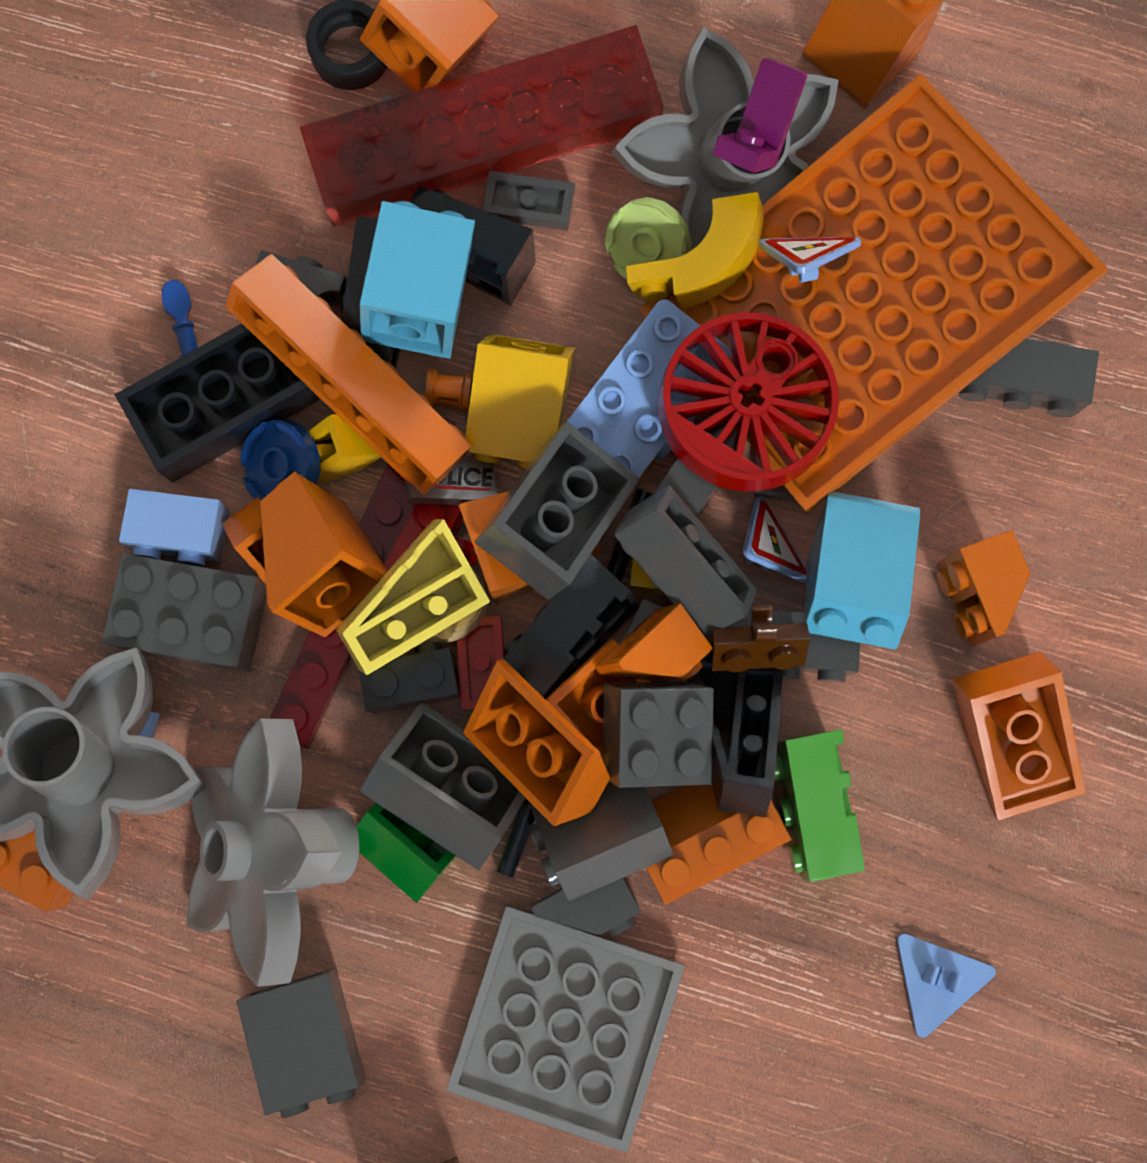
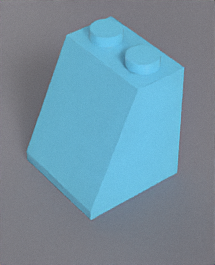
[360,201,475,359]
[804,491,920,650]

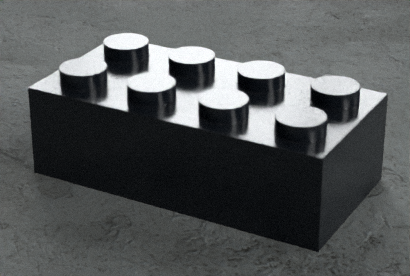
[114,323,320,483]

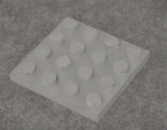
[446,905,685,1153]

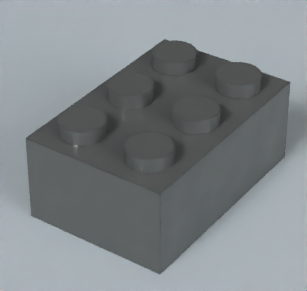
[474,421,640,600]
[102,553,267,672]
[359,702,526,870]

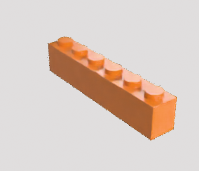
[225,253,472,496]

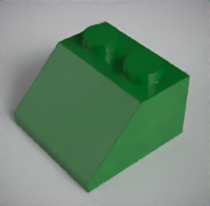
[357,803,457,903]

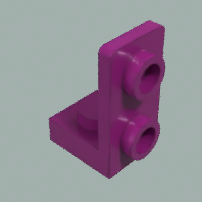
[712,58,807,173]

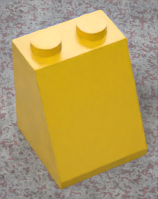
[465,333,576,469]

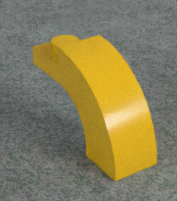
[626,192,764,308]

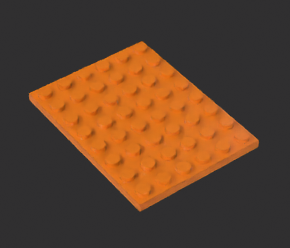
[638,73,1108,513]

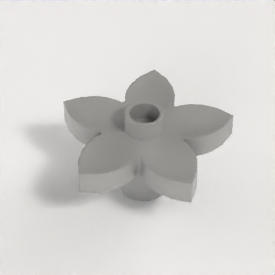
[611,27,839,250]
[0,648,207,900]
[186,718,359,987]

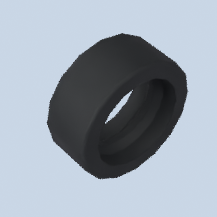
[306,0,388,90]

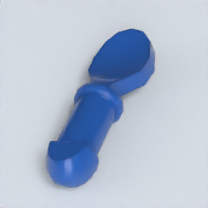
[162,280,198,357]

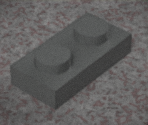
[482,170,575,231]

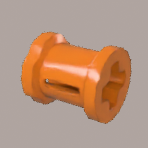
[425,368,474,412]

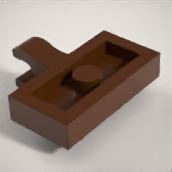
[710,605,810,672]

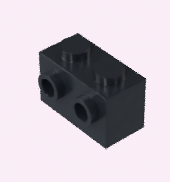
[359,642,460,714]

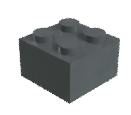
[602,682,714,788]

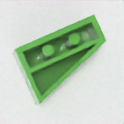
[774,729,865,882]

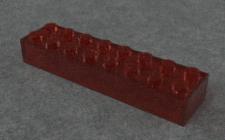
[300,25,664,226]

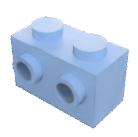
[119,489,229,567]

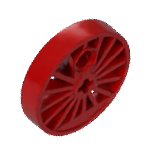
[658,312,839,492]

